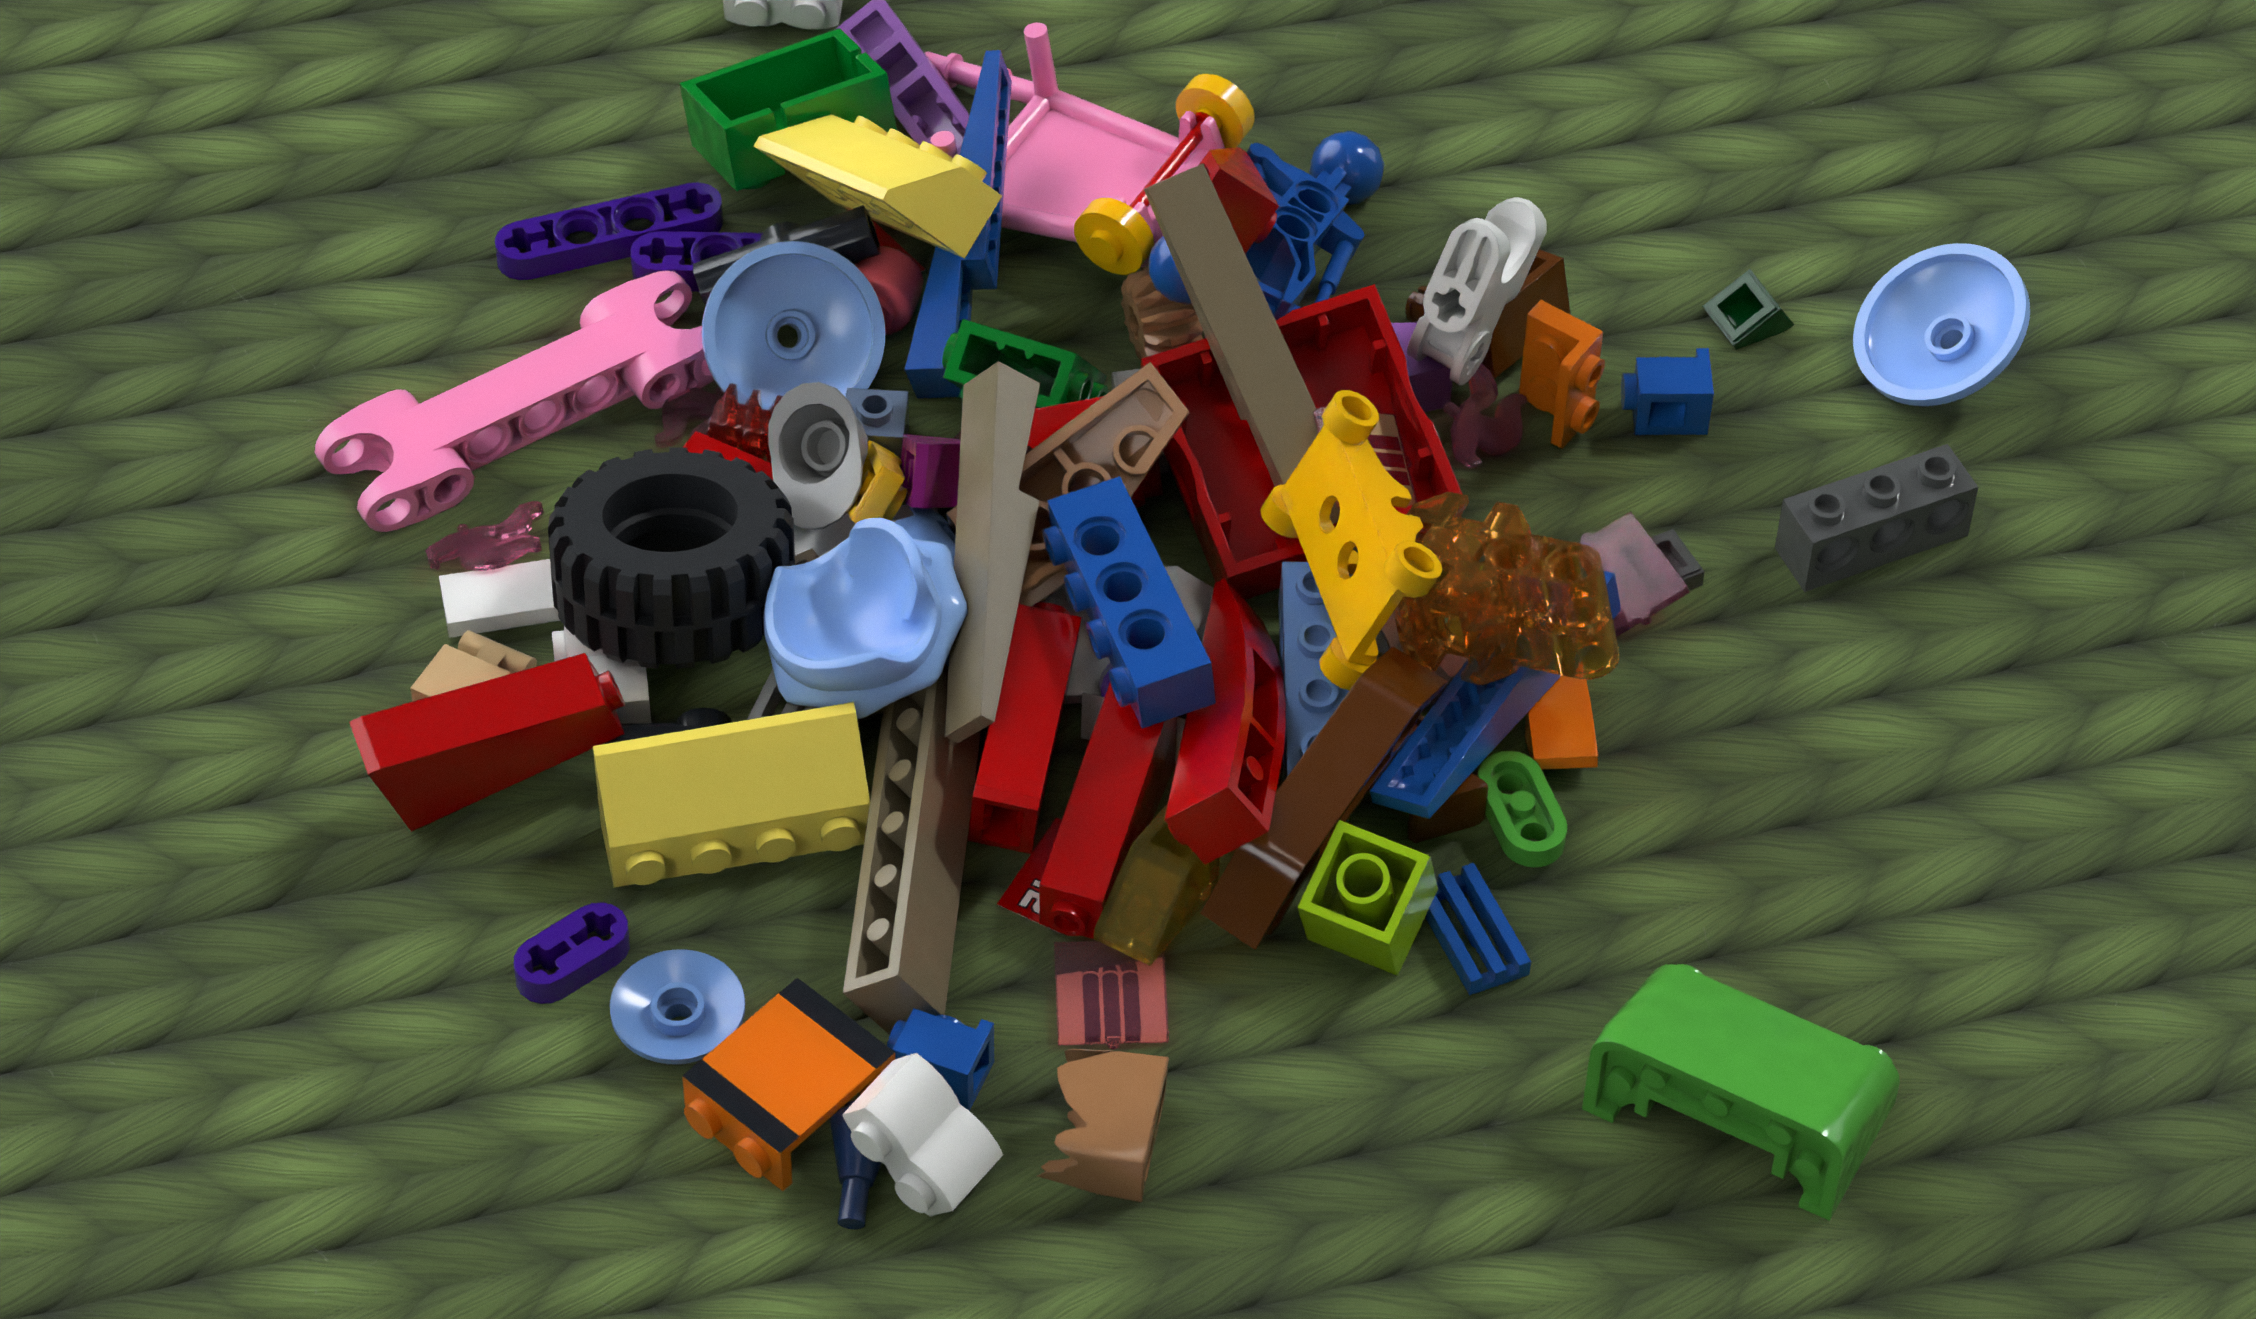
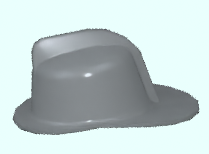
[768,382,868,530]

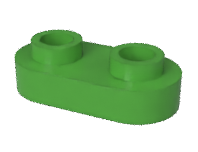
[1478,751,1567,867]

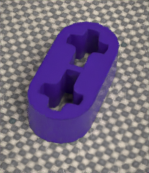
[514,902,630,1004]

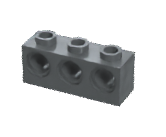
[1775,444,1978,592]

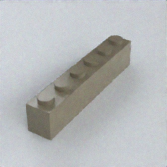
[843,664,981,1035]

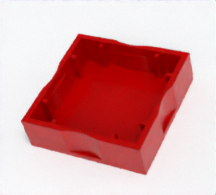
[1140,284,1465,600]

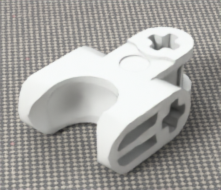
[1407,197,1547,386]

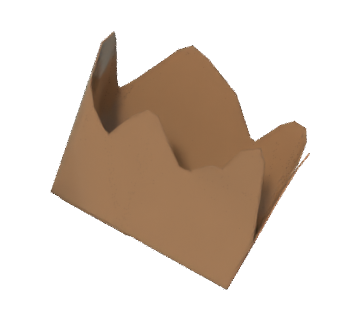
[1037,1049,1169,1202]

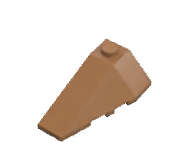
[946,362,1189,606]

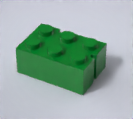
[679,28,897,191]

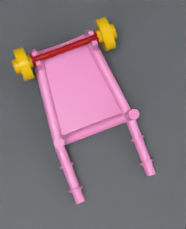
[925,22,1255,275]

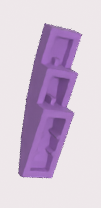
[834,0,970,155]

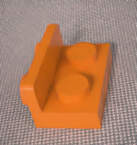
[1518,299,1605,449]

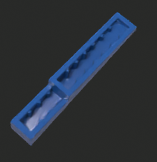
[904,50,1012,398]
[1370,559,1622,819]

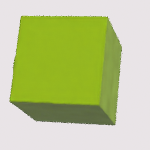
[1297,820,1438,976]

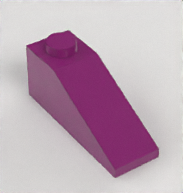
[900,434,961,508]

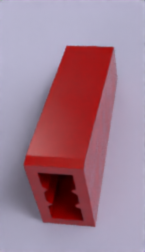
[968,602,1082,854]
[349,653,625,832]
[1039,683,1177,941]

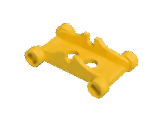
[1260,390,1442,691]

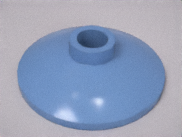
[610,949,745,1064]

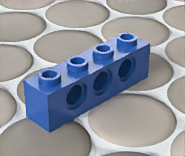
[1042,476,1216,728]

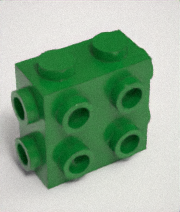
[942,319,1108,409]

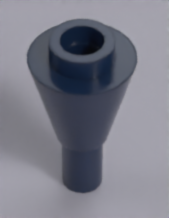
[829,1100,882,1229]

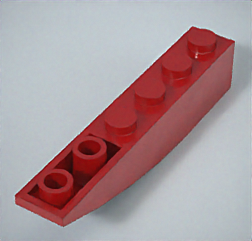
[1164,578,1286,865]

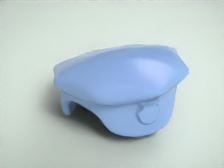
[763,518,968,719]

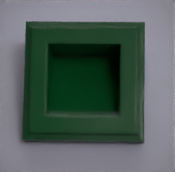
[1703,269,1794,350]

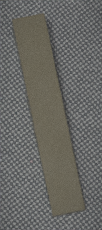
[1144,164,1340,524]
[945,361,1040,743]

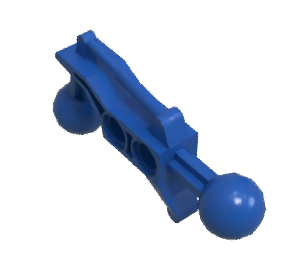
[1148,131,1384,320]

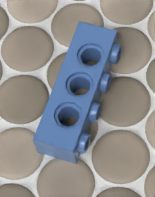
[1278,562,1349,822]

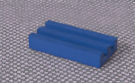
[1425,862,1531,996]

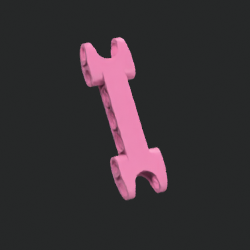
[315,270,714,532]

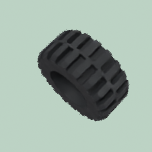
[548,447,795,669]

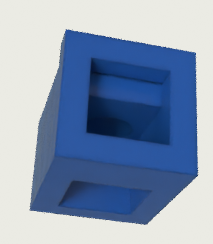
[1621,348,1714,435]
[887,1008,994,1111]

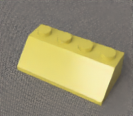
[754,114,1002,259]
[593,702,870,888]

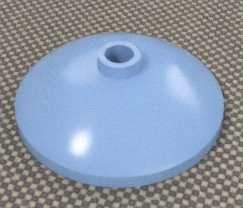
[702,241,886,422]
[1853,243,2030,406]

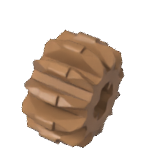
[1121,266,1203,360]

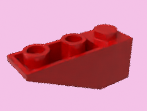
[1199,147,1279,254]

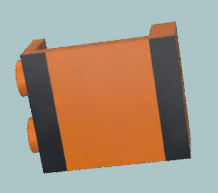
[682,977,895,1191]

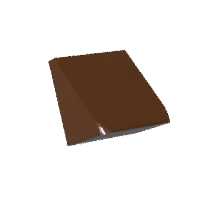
[1407,773,1488,843]

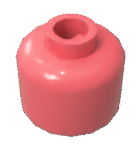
[855,246,924,335]

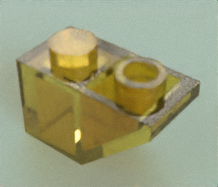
[1093,805,1221,966]

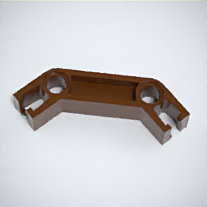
[1200,646,1447,950]

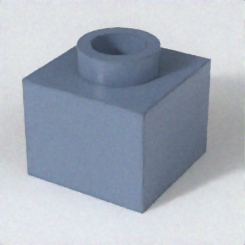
[846,388,909,459]

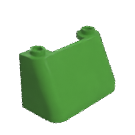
[1582,964,1900,1221]

